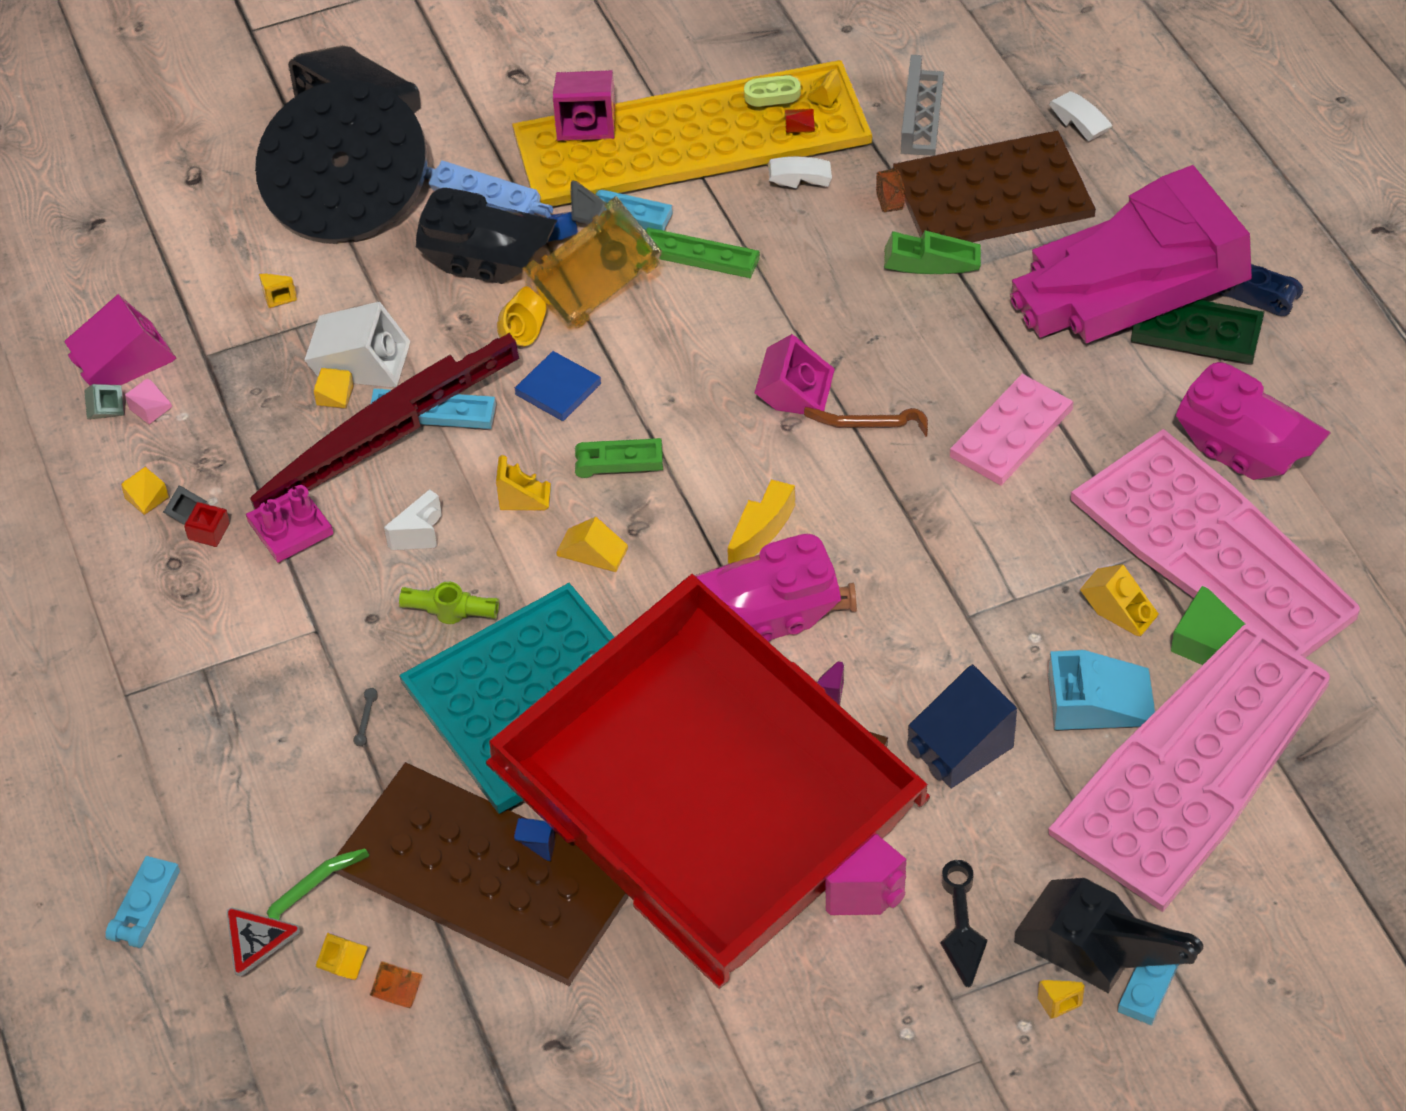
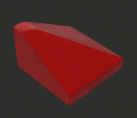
[785,108,815,133]

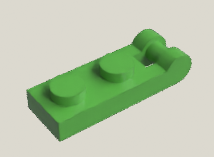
[575,438,663,478]

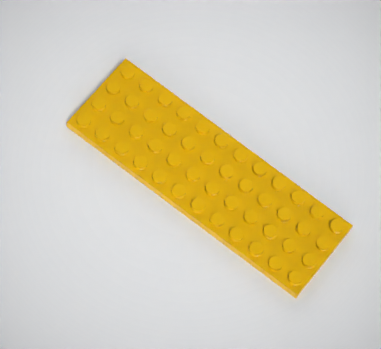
[512,60,872,206]

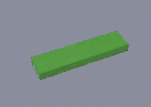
[638,227,760,278]

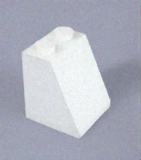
[305,301,411,387]

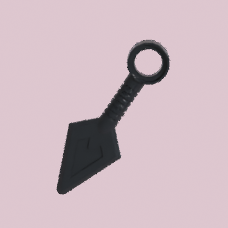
[940,859,988,987]

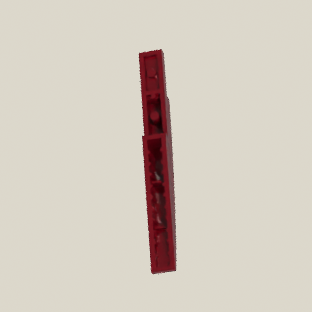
[250,333,520,510]

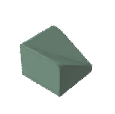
[84,384,124,419]

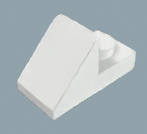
[384,489,442,550]

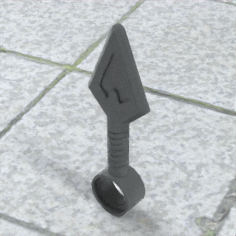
[571,180,629,272]

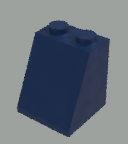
[907,664,1017,789]

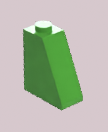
[1171,586,1246,665]

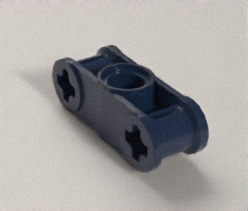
[1217,264,1303,316]

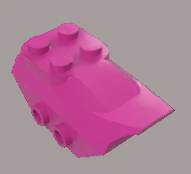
[1176,362,1331,480]
[681,534,841,642]

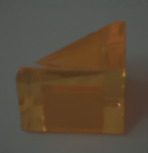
[876,169,905,212]
[370,961,422,1008]

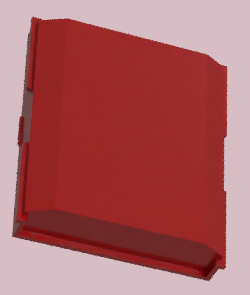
[486,574,930,989]

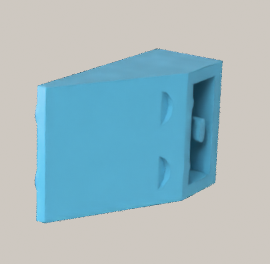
[1048,650,1155,730]

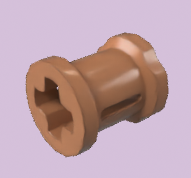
[826,582,857,614]

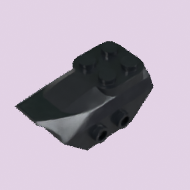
[416,188,557,284]

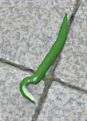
[267,849,369,920]

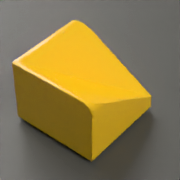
[259,273,297,308]
[314,368,354,408]
[121,466,169,515]
[315,933,368,980]
[1038,980,1085,1019]

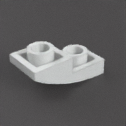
[1049,91,1113,142]
[768,157,832,188]

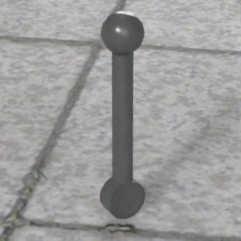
[353,688,378,746]

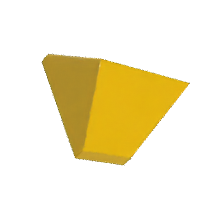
[496,454,551,511]

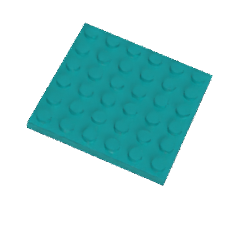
[399,582,614,814]

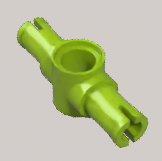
[399,581,499,624]

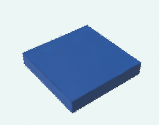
[515,351,601,421]

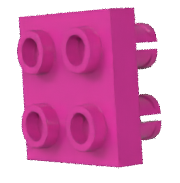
[246,485,333,563]

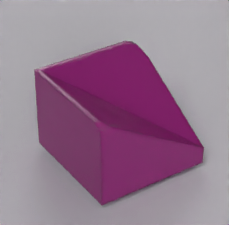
[817,661,844,705]

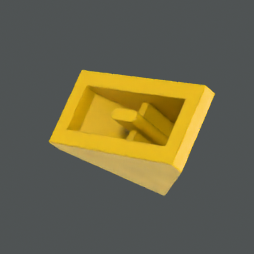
[556,517,628,572]

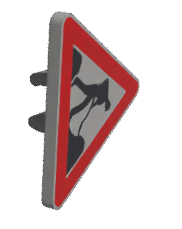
[227,908,300,977]

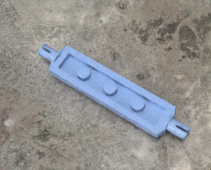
[425,160,553,217]

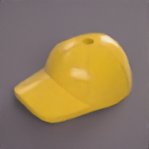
[497,286,547,347]

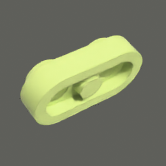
[744,75,801,107]

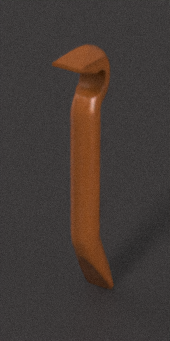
[804,407,928,437]

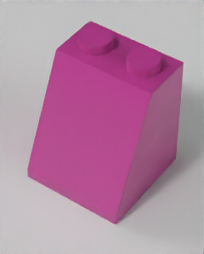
[553,70,615,140]
[64,294,176,386]

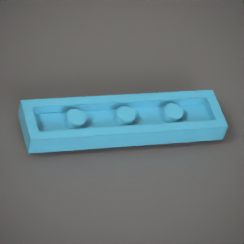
[370,388,496,429]

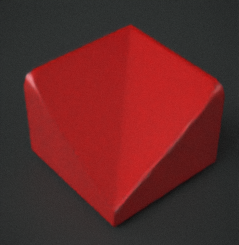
[184,502,229,547]

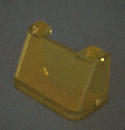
[522,196,662,329]

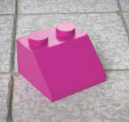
[754,334,835,414]
[826,834,907,915]

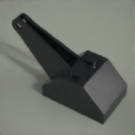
[1014,877,1204,994]

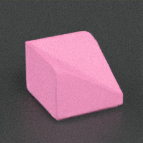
[125,378,172,424]

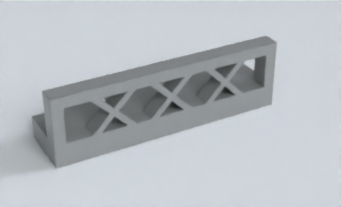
[901,55,944,156]

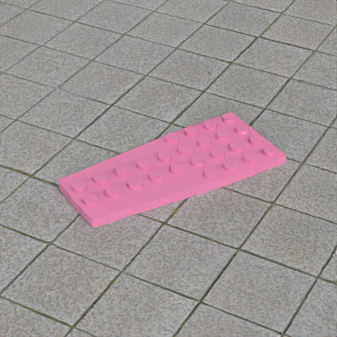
[1071,429,1360,658]
[1049,624,1330,912]

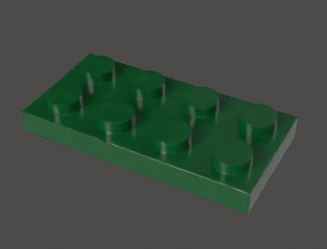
[1131,300,1264,364]

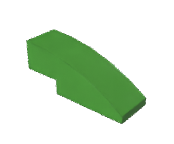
[884,230,981,274]

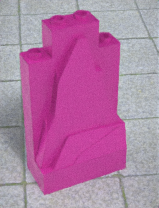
[1010,165,1252,343]

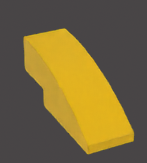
[727,479,795,564]

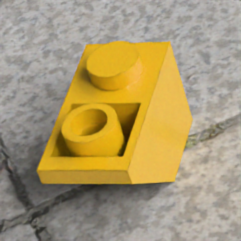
[1080,564,1159,636]

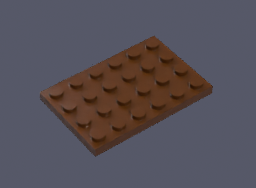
[893,130,1096,242]

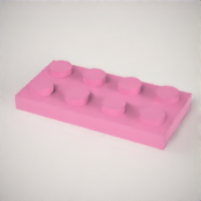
[950,374,1073,486]

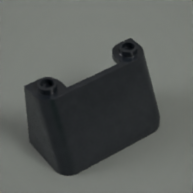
[288,45,421,114]

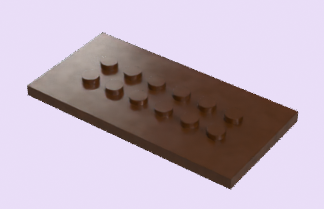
[334,762,629,986]

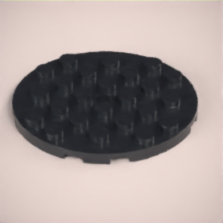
[255,80,428,244]

